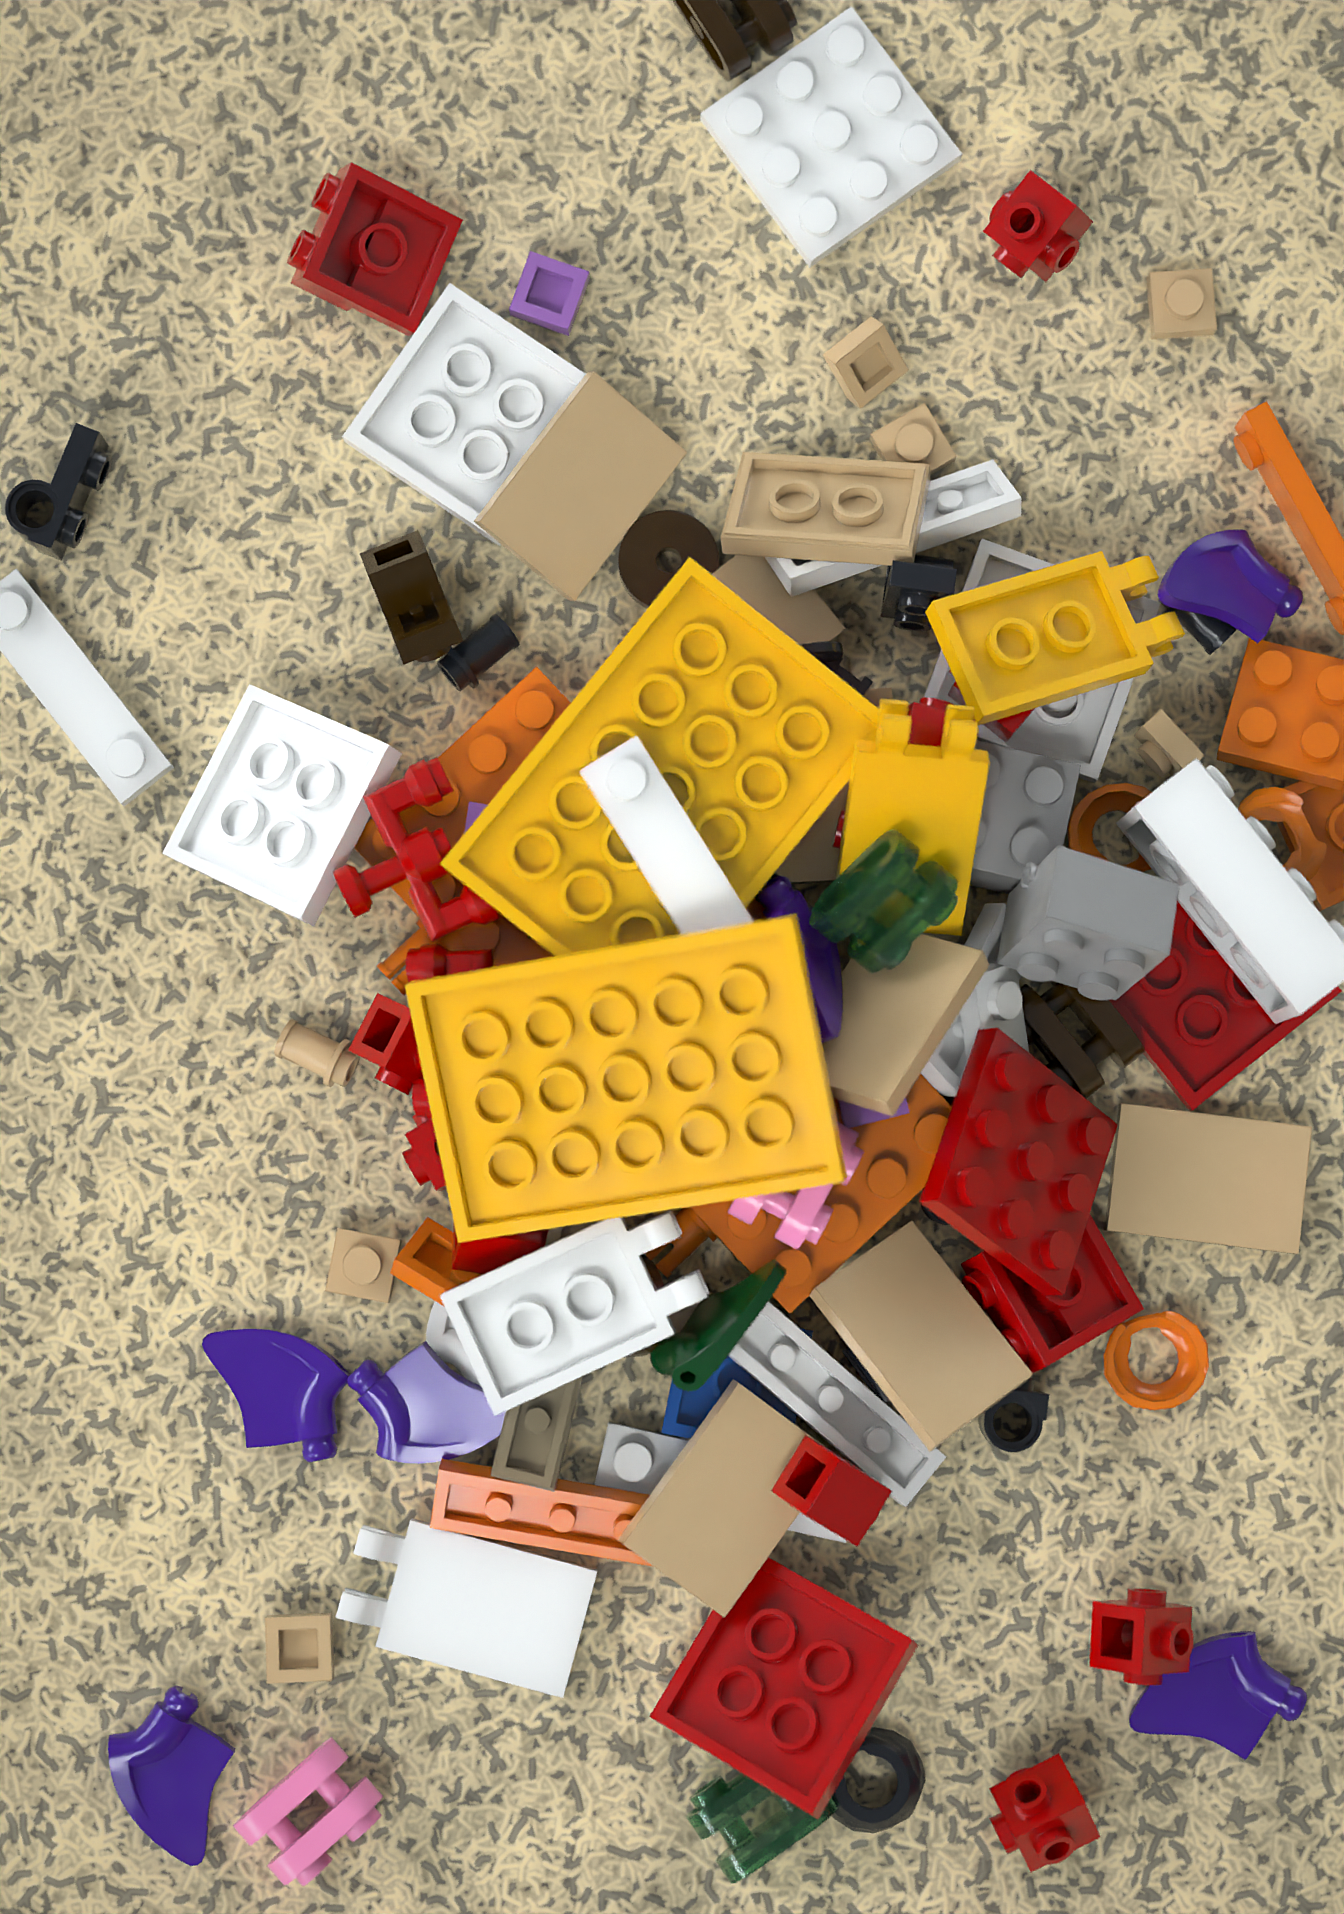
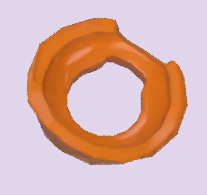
[1067,783,1152,872]
[1238,786,1326,881]
[1104,1311,1209,1410]

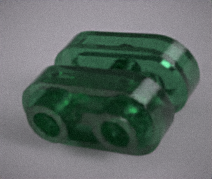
[809,830,958,973]
[686,1773,838,1884]

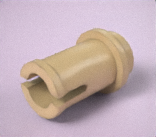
[274,1019,360,1087]

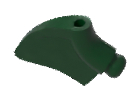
[650,1260,787,1391]

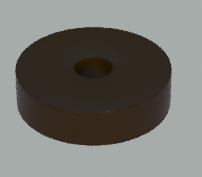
[618,510,719,609]

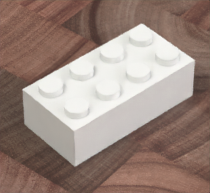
[1116,758,1344,1024]

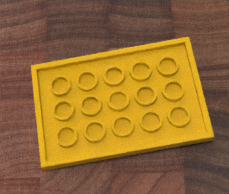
[440,557,879,956]
[405,914,847,1242]

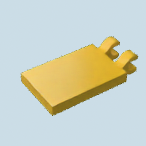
[925,551,1185,726]
[831,699,990,936]

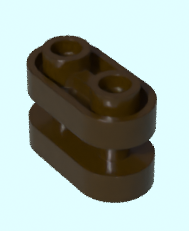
[672,0,797,82]
[1020,980,1145,1099]

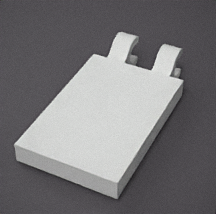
[440,1209,710,1416]
[336,1518,597,1698]

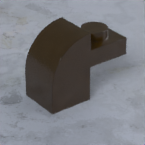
[359,530,463,665]

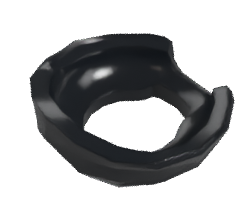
[826,1727,926,1833]

